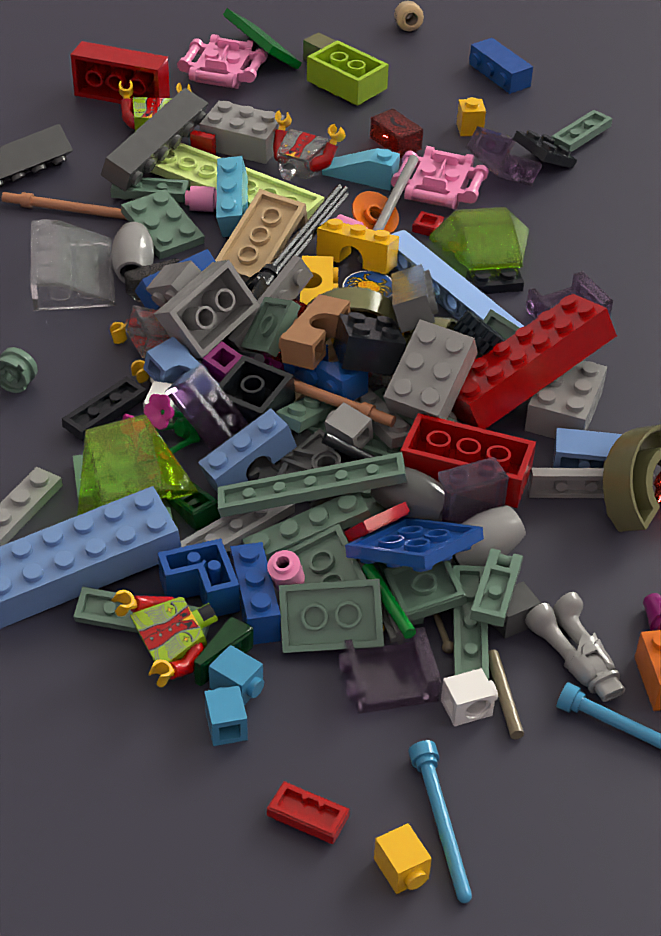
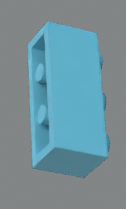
[216,156,248,237]

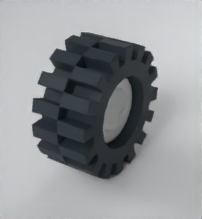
[453,310,505,355]

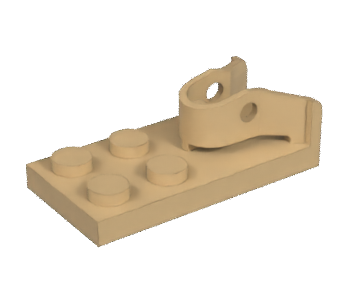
[215,189,308,282]

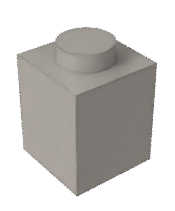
[325,402,373,449]

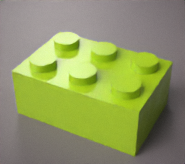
[307,40,389,106]

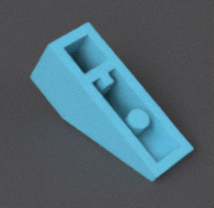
[322,148,400,191]

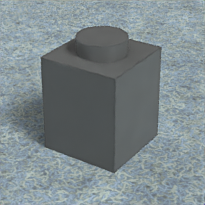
[490,581,542,639]

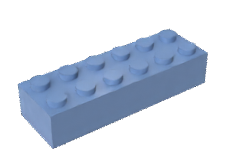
[0,486,181,629]

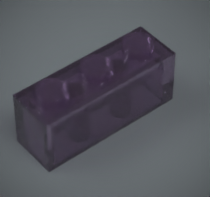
[165,365,249,451]

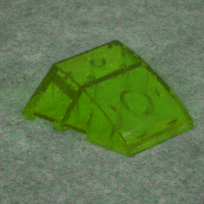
[430,207,529,270]
[77,414,198,516]

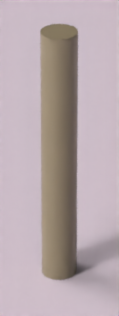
[488,650,524,739]

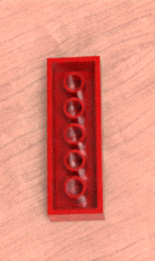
[451,294,617,429]

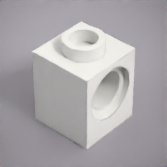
[441,668,498,726]

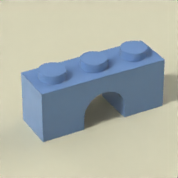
[143,336,219,423]
[198,409,297,493]

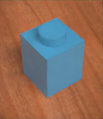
[209,645,265,705]
[204,685,248,746]

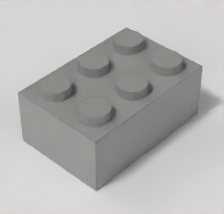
[199,100,285,164]
[154,260,260,359]
[383,319,478,420]
[525,360,607,439]

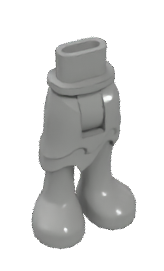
[525,592,625,702]

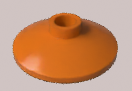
[352,191,399,234]

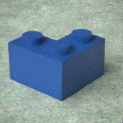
[158,538,240,617]

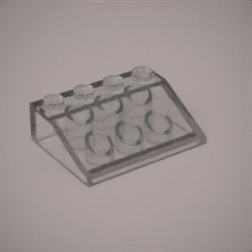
[31,219,116,311]

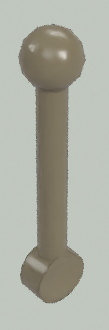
[433,613,453,654]

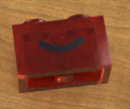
[370,108,423,158]

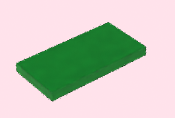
[223,8,302,69]

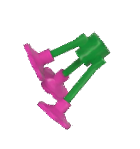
[121,394,205,480]

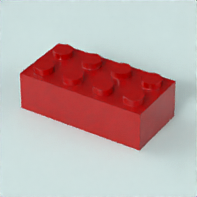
[70,41,170,104]
[400,413,536,508]

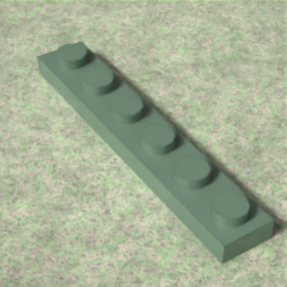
[218,452,407,518]

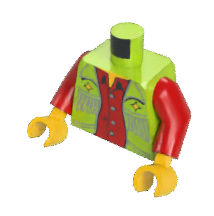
[119,80,192,131]
[111,590,218,687]

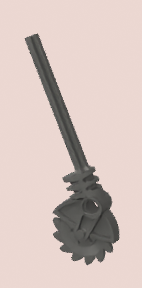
[248,429,406,645]

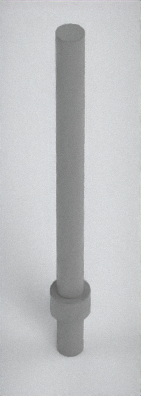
[358,155,419,264]

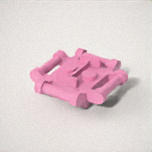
[177,34,268,89]
[391,146,489,209]

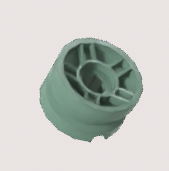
[0,347,38,393]

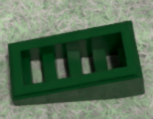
[161,478,221,531]
[194,617,253,686]

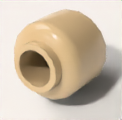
[394,0,424,32]

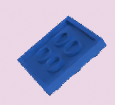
[345,518,484,572]

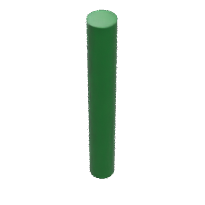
[362,563,416,639]

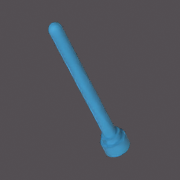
[556,682,661,749]
[408,740,472,903]

